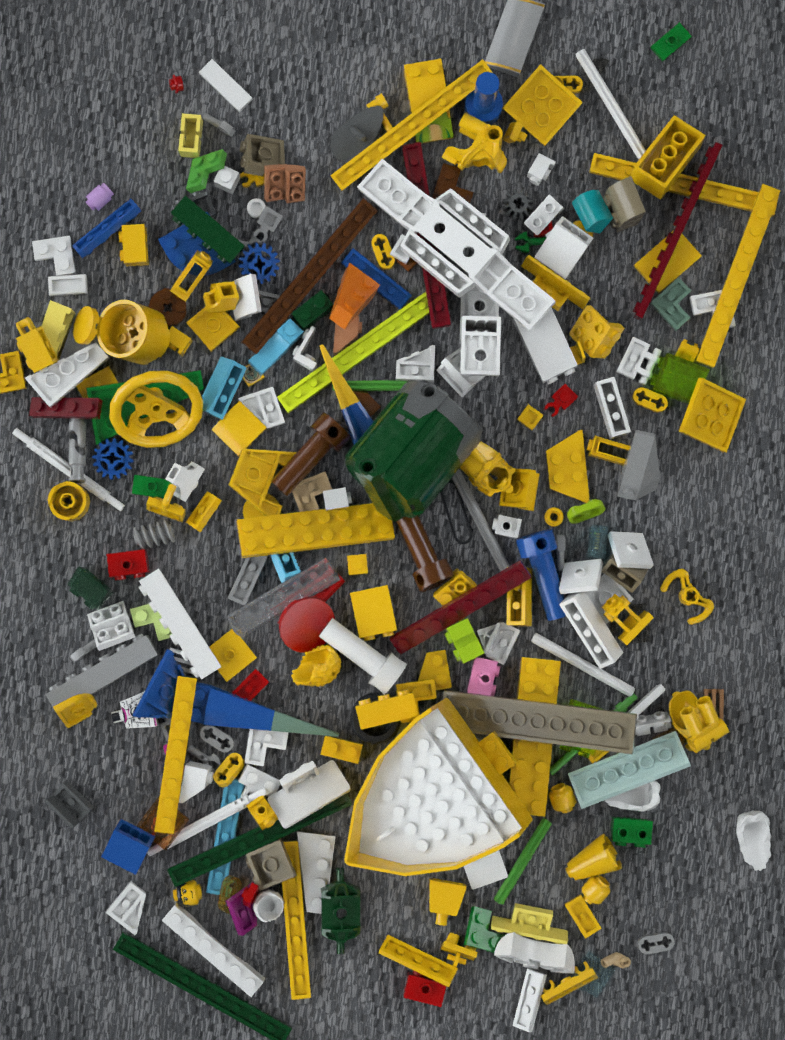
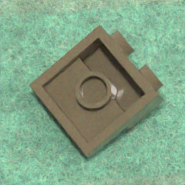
[240,134,285,176]
[246,839,297,891]

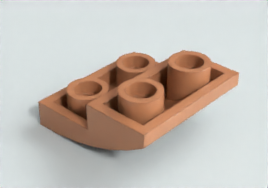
[264,164,306,203]

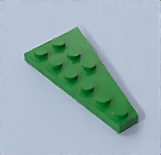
[86,370,204,445]

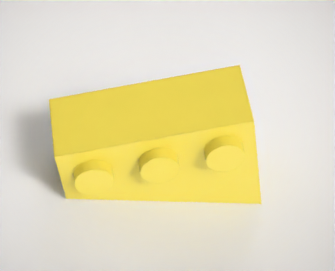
[42,300,76,365]

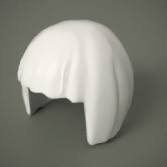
[253,889,284,922]

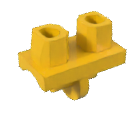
[440,933,478,967]

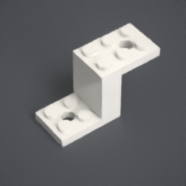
[459,286,501,376]

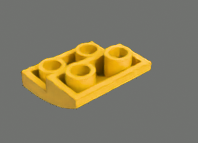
[212,401,267,457]

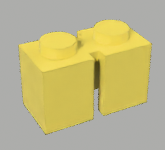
[178,113,203,158]

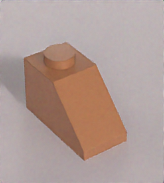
[333,316,363,356]

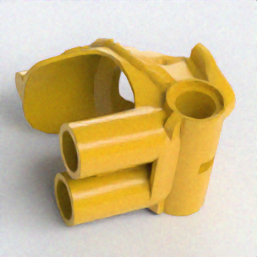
[442,112,507,173]
[460,441,515,497]
[669,691,729,753]

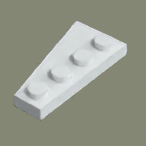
[25,342,109,408]
[297,831,336,914]

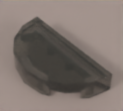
[580,58,609,93]

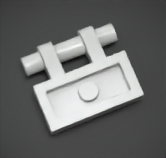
[616,337,662,385]

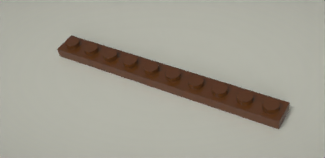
[241,198,377,355]

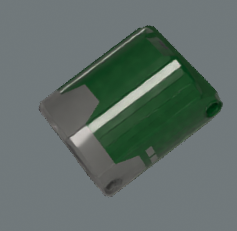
[345,380,483,521]

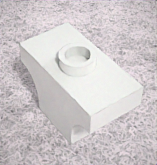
[165,461,205,502]

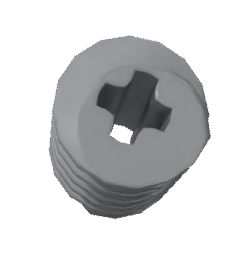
[133,520,176,549]

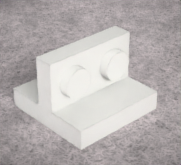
[436,347,485,397]

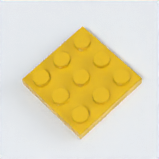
[502,64,583,146]
[679,378,746,453]

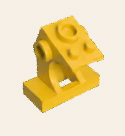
[601,594,654,645]

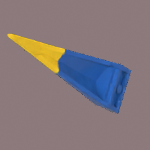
[320,344,374,445]

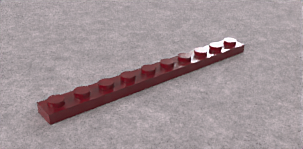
[402,142,452,329]
[633,142,723,321]

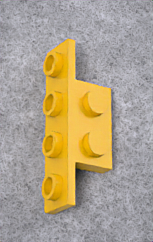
[521,255,590,311]

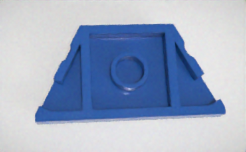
[132,650,186,718]

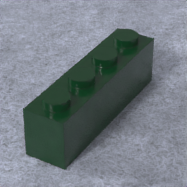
[171,195,245,264]

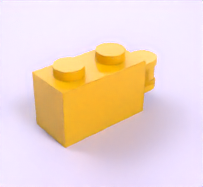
[16,317,59,373]

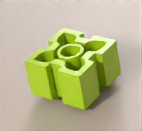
[444,618,484,664]

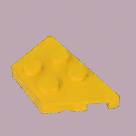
[546,430,590,503]

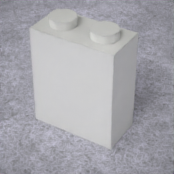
[534,216,594,279]

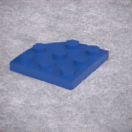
[158,211,236,276]

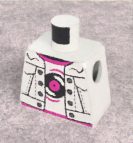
[111,691,159,729]

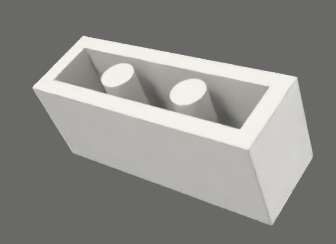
[593,377,631,439]

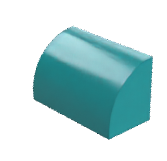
[572,190,613,234]

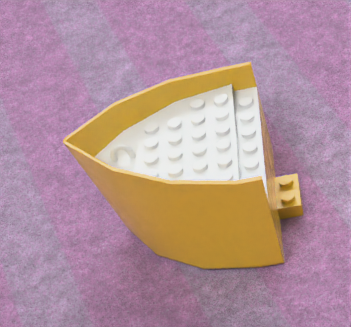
[344,698,533,876]

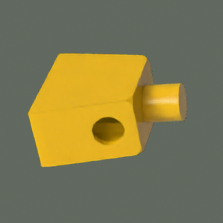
[429,878,467,926]

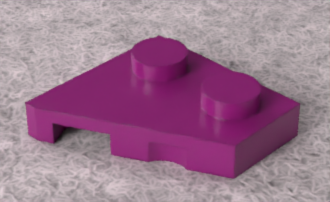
[226,882,257,936]

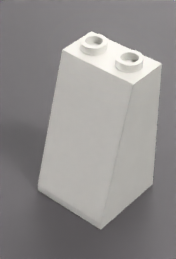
[513,307,578,385]

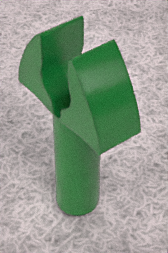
[515,231,547,253]

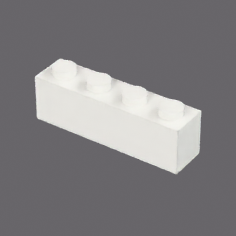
[559,592,623,669]

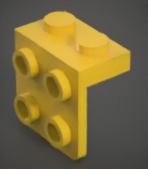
[569,305,625,359]

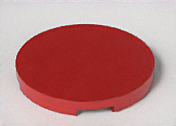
[279,596,335,653]

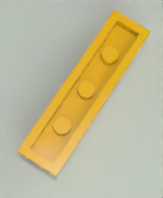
[379,935,458,987]

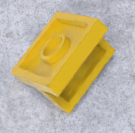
[499,469,540,511]

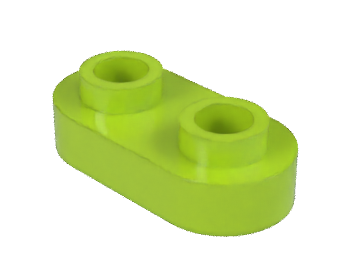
[567,499,605,524]

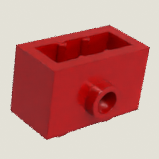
[106,549,150,581]
[403,970,446,1007]

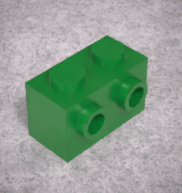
[610,816,653,848]

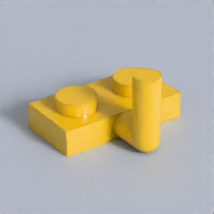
[146,484,185,523]

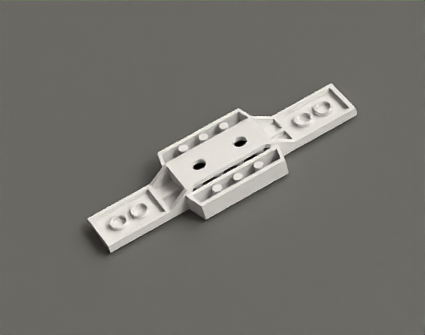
[357,159,556,331]

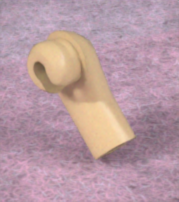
[601,952,631,968]

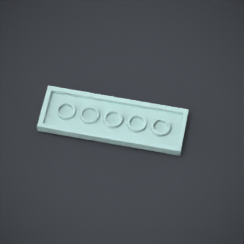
[568,731,691,809]

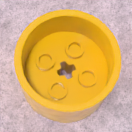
[97,300,170,365]

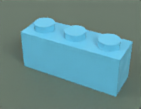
[202,357,247,420]

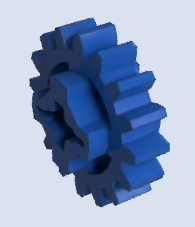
[238,242,280,284]
[92,438,135,480]

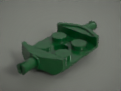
[321,868,360,954]

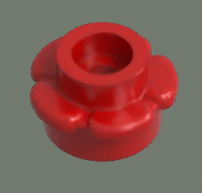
[169,75,183,93]

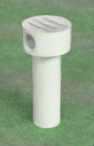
[319,618,407,695]

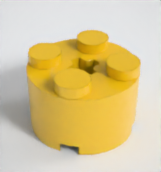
[48,481,90,521]

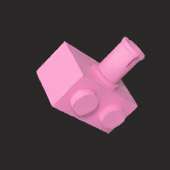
[467,657,500,696]

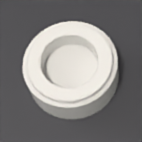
[247,198,266,218]

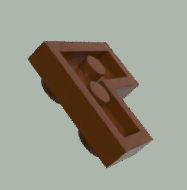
[432,163,474,203]

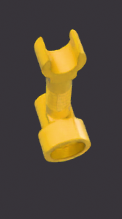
[366,93,393,132]

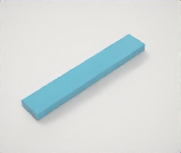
[206,778,244,896]

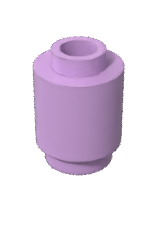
[86,183,114,211]

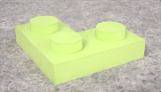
[130,604,172,641]

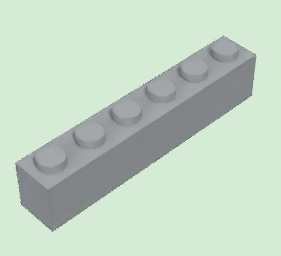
[45,634,160,709]

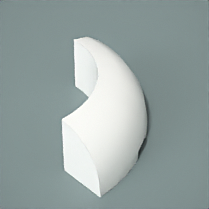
[494,932,575,973]

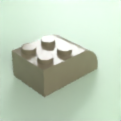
[603,176,646,233]

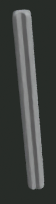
[452,469,510,572]

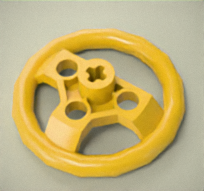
[109,371,204,448]

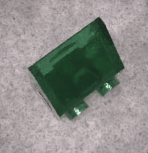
[67,566,114,610]

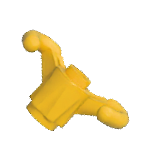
[660,568,714,625]

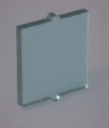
[571,951,615,998]

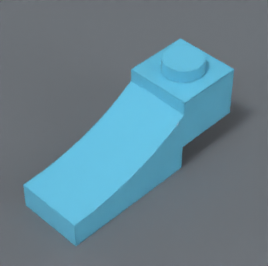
[248,319,304,376]

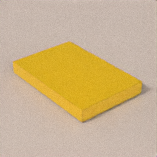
[634,231,702,294]

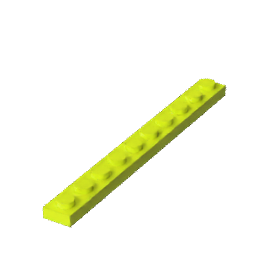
[277,292,430,414]

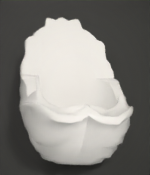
[605,780,661,812]
[736,810,771,871]

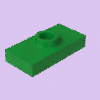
[651,22,692,62]
[132,475,172,498]

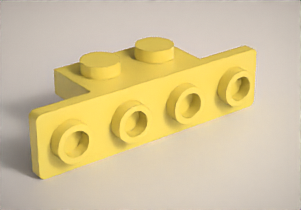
[491,903,568,944]

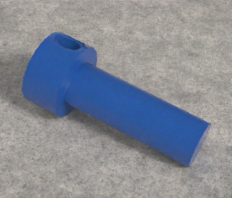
[464,72,503,125]
[516,529,566,621]

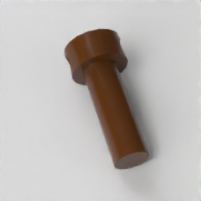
[271,412,351,496]
[396,517,454,593]

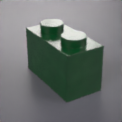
[291,290,333,332]

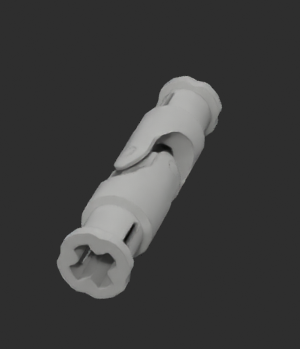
[68,418,86,484]

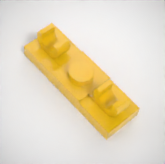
[541,961,598,1005]

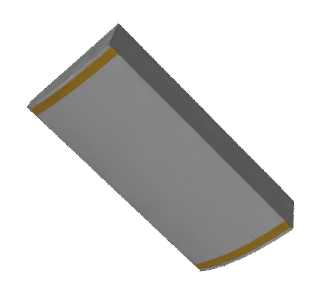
[485,0,545,78]

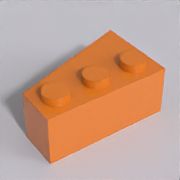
[329,263,380,330]

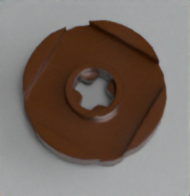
[148,288,187,327]

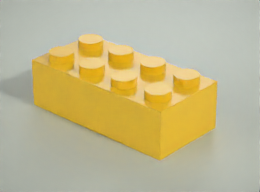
[630,115,706,200]

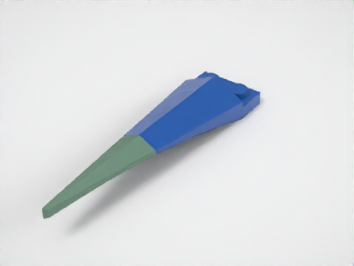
[191,682,340,737]

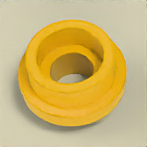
[544,507,564,527]

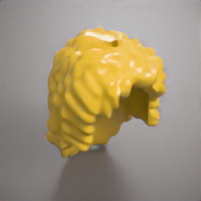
[291,645,341,687]

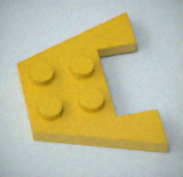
[228,449,297,516]

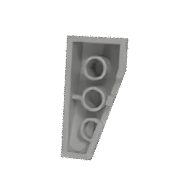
[617,430,661,500]

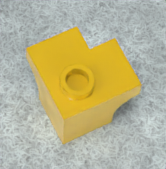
[203,281,239,313]

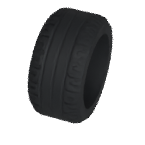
[350,692,401,744]

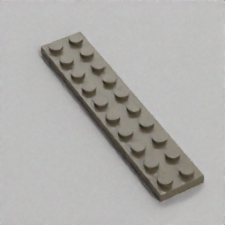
[443,690,637,754]

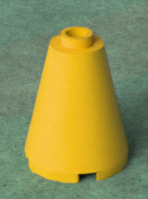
[565,834,622,880]

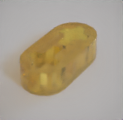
[218,875,242,914]

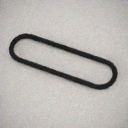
[440,480,473,544]

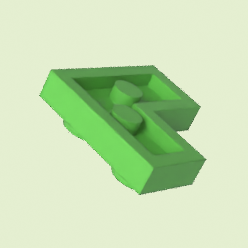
[186,149,227,193]

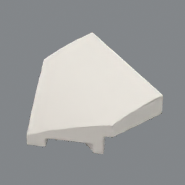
[477,622,521,665]

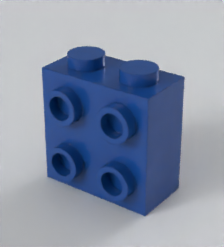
[101,819,156,875]

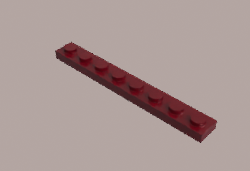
[390,560,531,655]

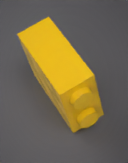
[350,585,397,641]

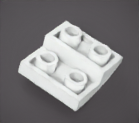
[233,274,262,321]
[87,601,135,651]

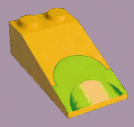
[404,59,454,144]

